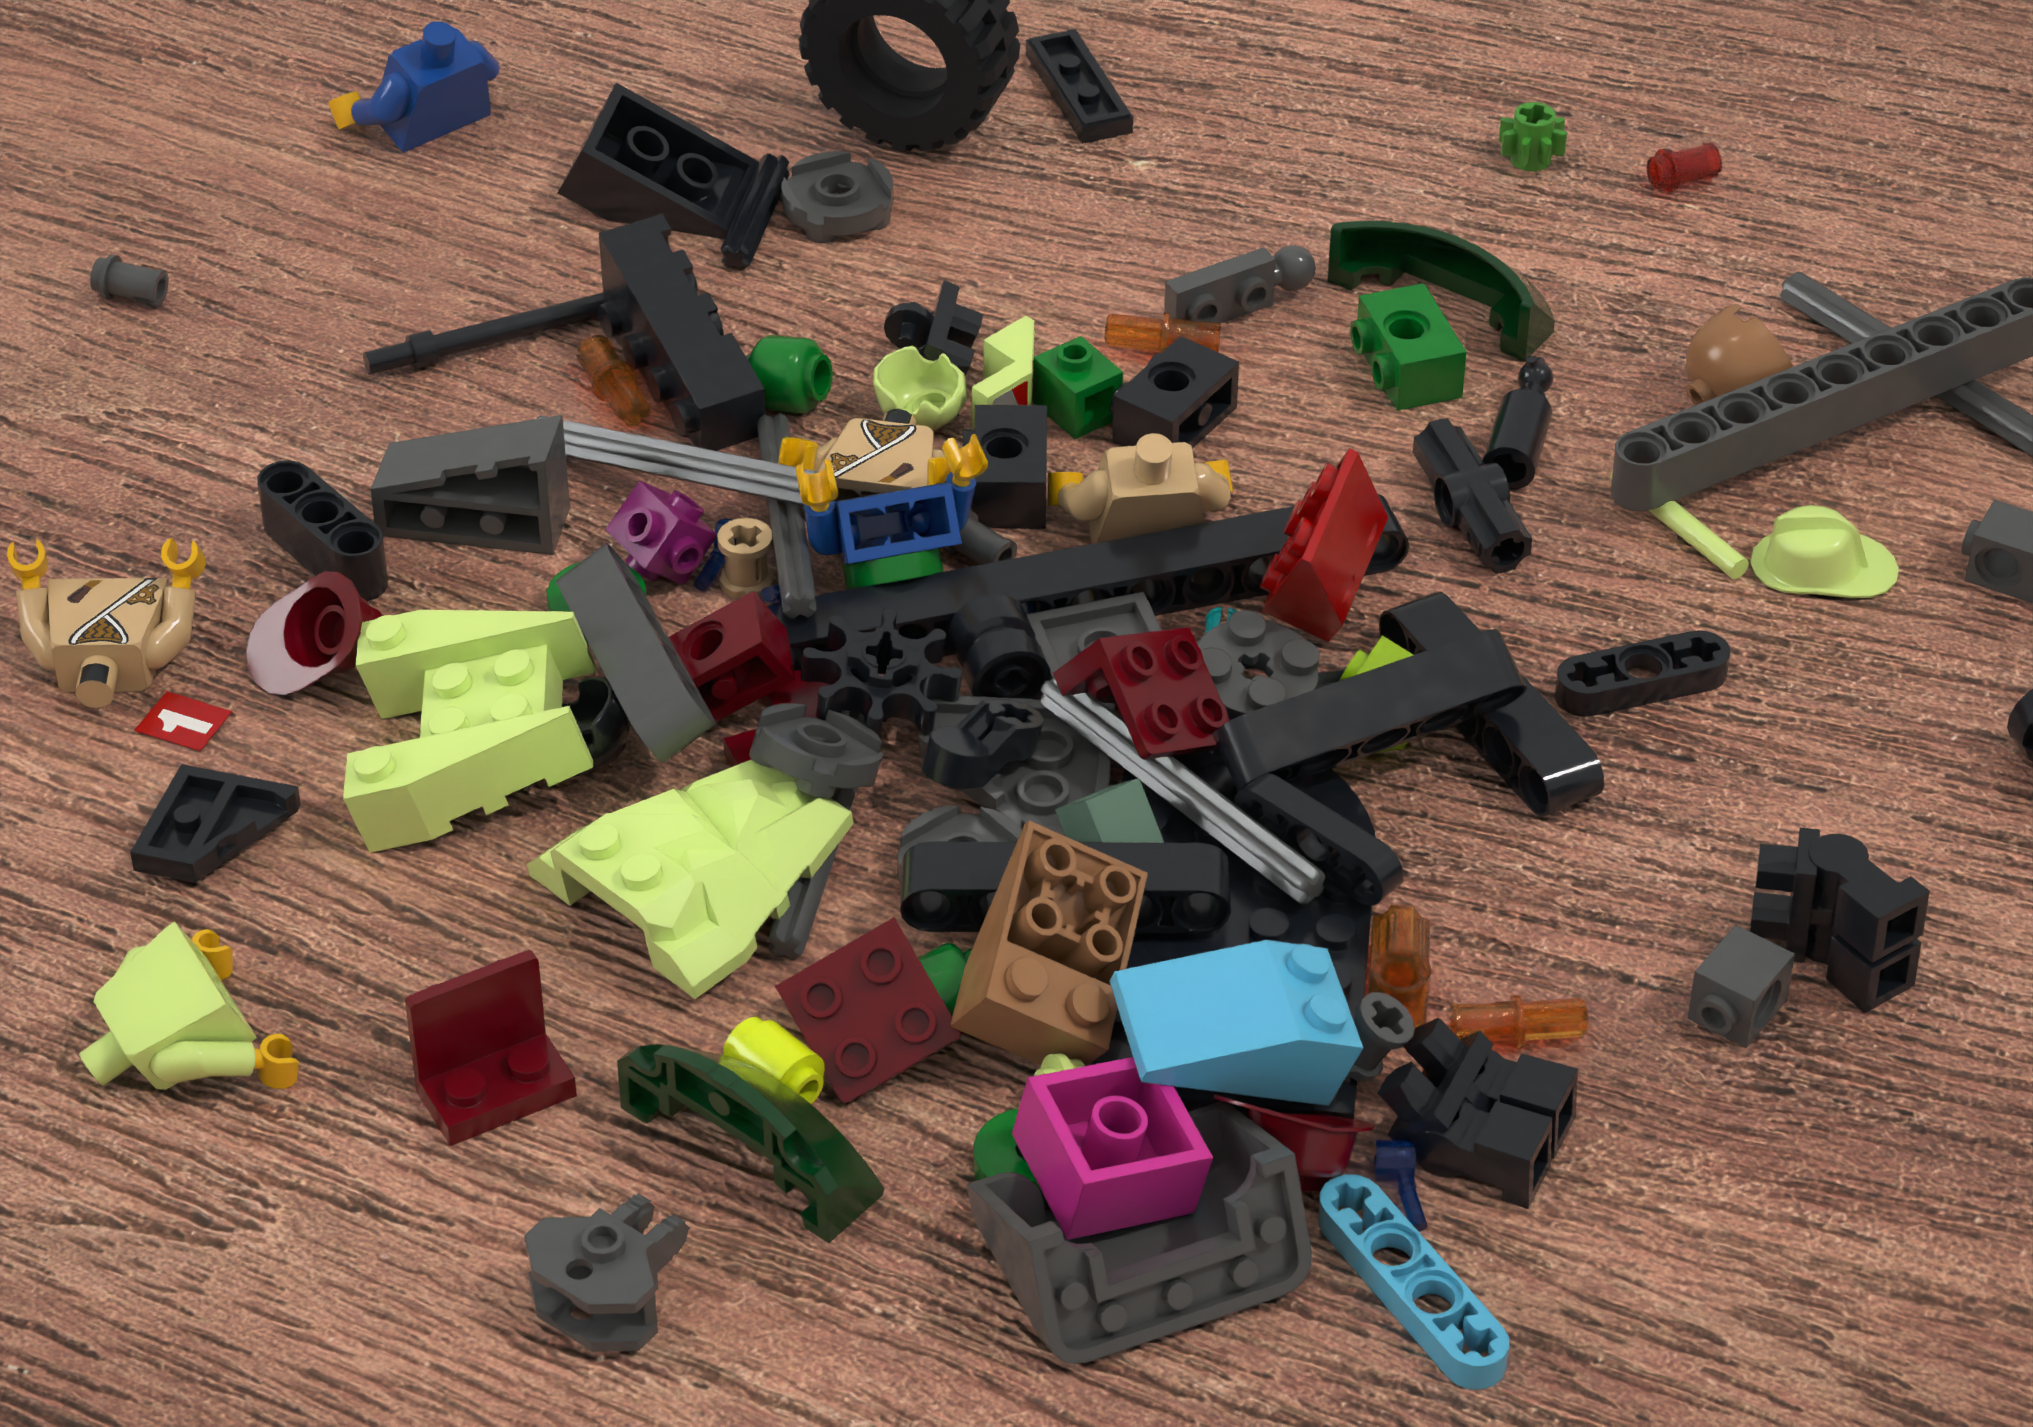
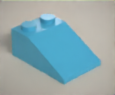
[1110,940,1363,1106]

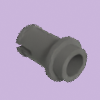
[90,254,169,306]
[943,510,1017,565]

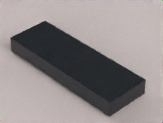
[1026,29,1133,144]

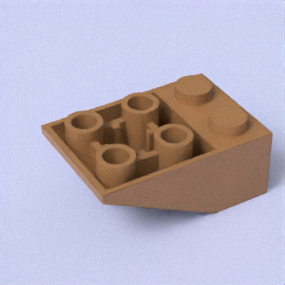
[950,820,1148,1066]

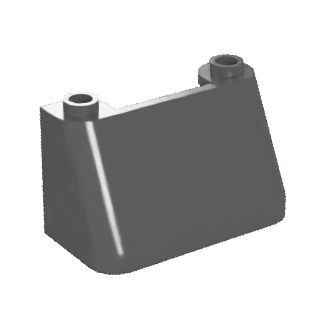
[967,1101,1312,1364]

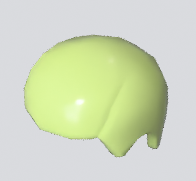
[873,346,967,430]

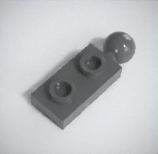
[1164,245,1316,339]

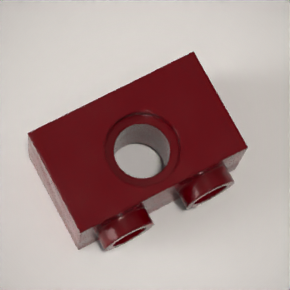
[669,591,795,722]

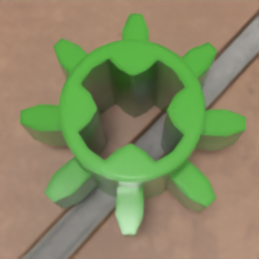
[1499,102,1567,172]

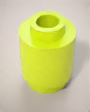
[723,1017,825,1104]

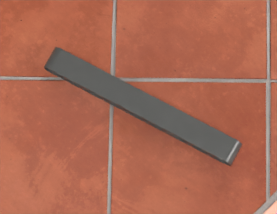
[1611,277,2033,512]

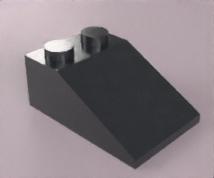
[558,83,759,239]

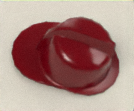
[246,571,383,696]
[1213,1094,1375,1191]

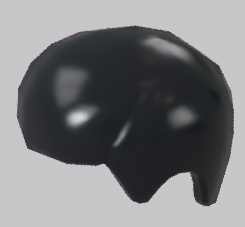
[562,677,631,777]

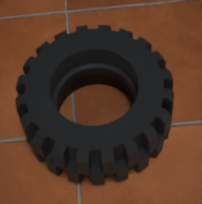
[799,0,1020,151]

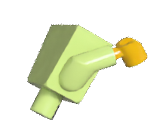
[79,921,299,1089]

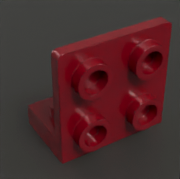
[1053,627,1230,760]
[775,917,961,1104]
[405,950,577,1146]

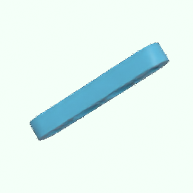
[1318,1174,1509,1390]

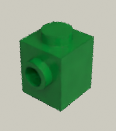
[1033,336,1123,439]

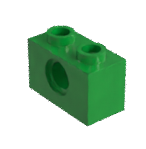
[1350,283,1467,411]

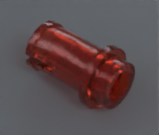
[1647,142,1722,192]

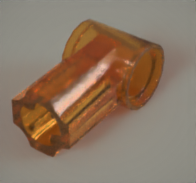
[1368,905,1432,1028]

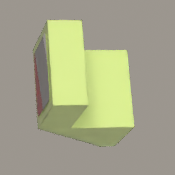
[972,315,1035,429]

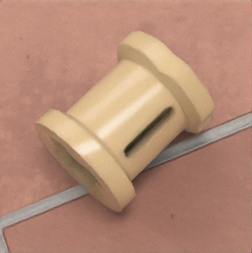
[717,518,774,599]

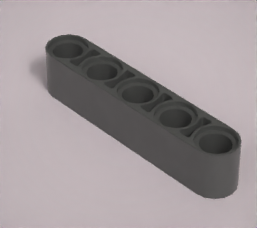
[556,543,716,764]

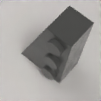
[370,415,570,555]

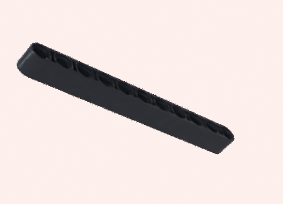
[767,494,1410,671]

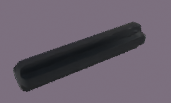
[720,153,790,270]

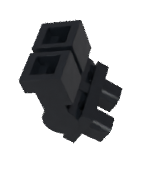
[1750,827,1930,1013]
[1377,1018,1578,1209]

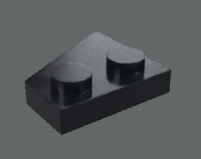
[130,764,301,883]

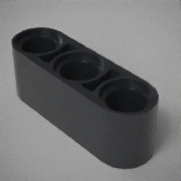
[257,460,388,602]

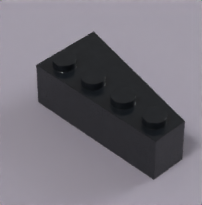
[598,214,766,451]

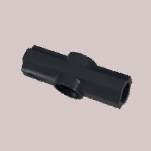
[1413,418,1533,574]

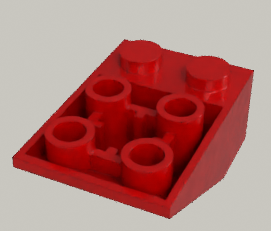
[1260,448,1388,642]

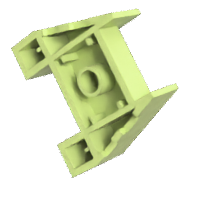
[343,610,597,853]

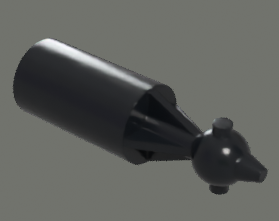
[1482,356,1553,490]

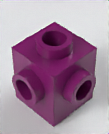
[605,480,718,585]

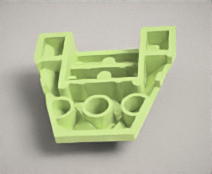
[527,759,854,999]

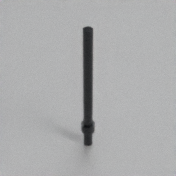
[363,273,698,375]

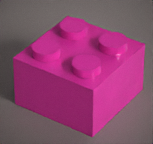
[1012,1057,1213,1240]

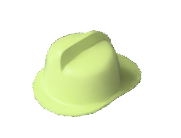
[1750,505,1899,598]

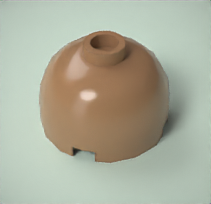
[1686,305,1793,405]

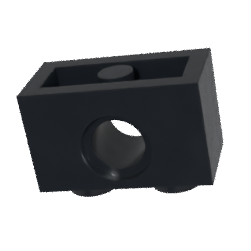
[1110,336,1239,449]
[963,405,1047,529]

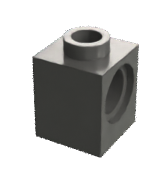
[1961,500,2033,603]
[1687,925,1795,1048]

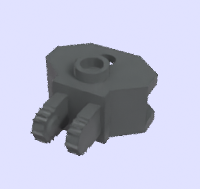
[524,1193,690,1352]

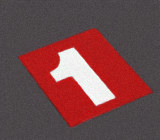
[134,691,233,751]

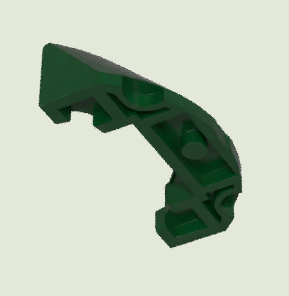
[1327,221,1555,362]
[617,1044,884,1243]

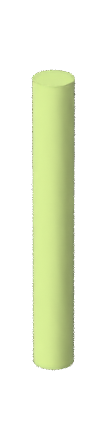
[1610,470,1749,579]

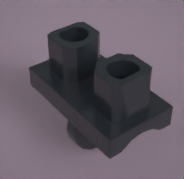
[884,280,984,376]

